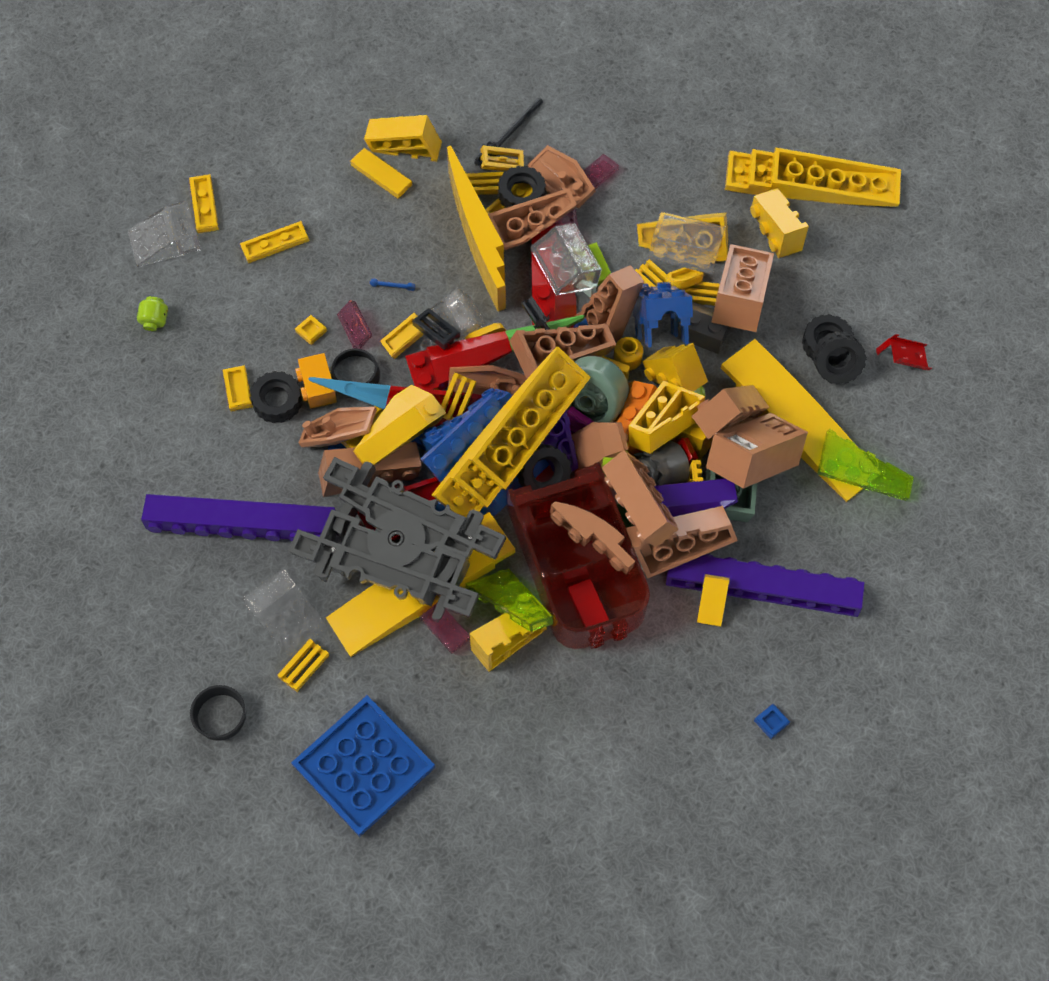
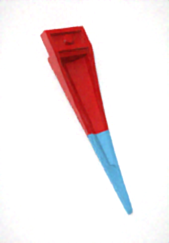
[308,377,482,427]

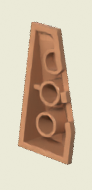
[488,188,577,250]

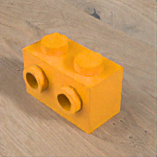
[295,353,337,409]

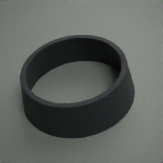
[331,348,380,396]
[190,685,246,741]

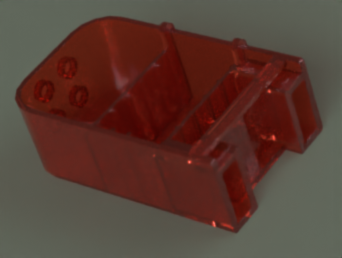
[507,462,650,649]

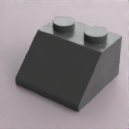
[677,302,731,354]

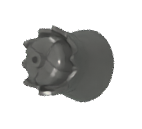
[634,440,690,486]

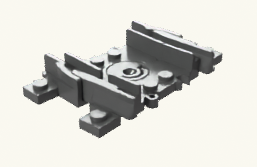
[288,457,506,623]

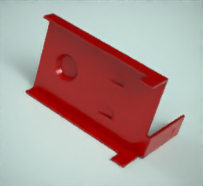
[876,334,932,370]

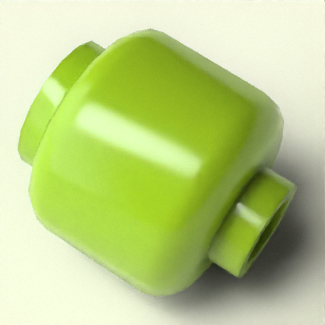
[137,296,168,331]

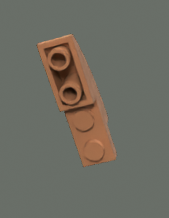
[550,502,635,574]

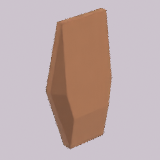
[527,145,596,208]
[448,365,527,395]
[299,407,377,447]
[571,422,628,472]

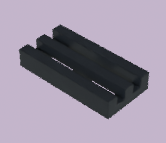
[412,308,461,350]

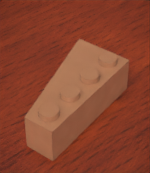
[575,265,644,342]
[510,324,616,379]
[692,385,769,439]
[318,442,422,497]
[602,450,679,547]
[626,506,738,578]

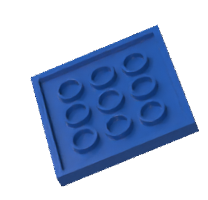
[420,394,550,517]
[291,695,435,838]

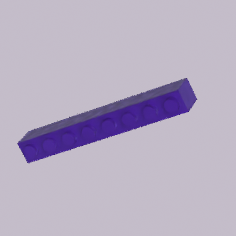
[141,494,336,542]
[666,554,865,617]

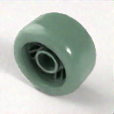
[567,356,629,422]

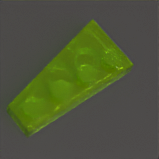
[817,429,914,501]
[465,569,553,632]

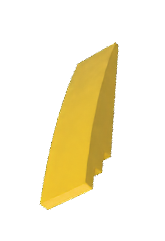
[447,146,506,312]
[725,148,901,207]
[721,339,880,502]
[432,347,591,517]
[326,512,515,657]

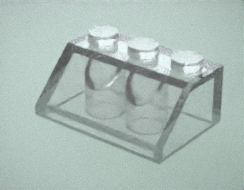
[648,211,725,274]
[531,223,602,295]

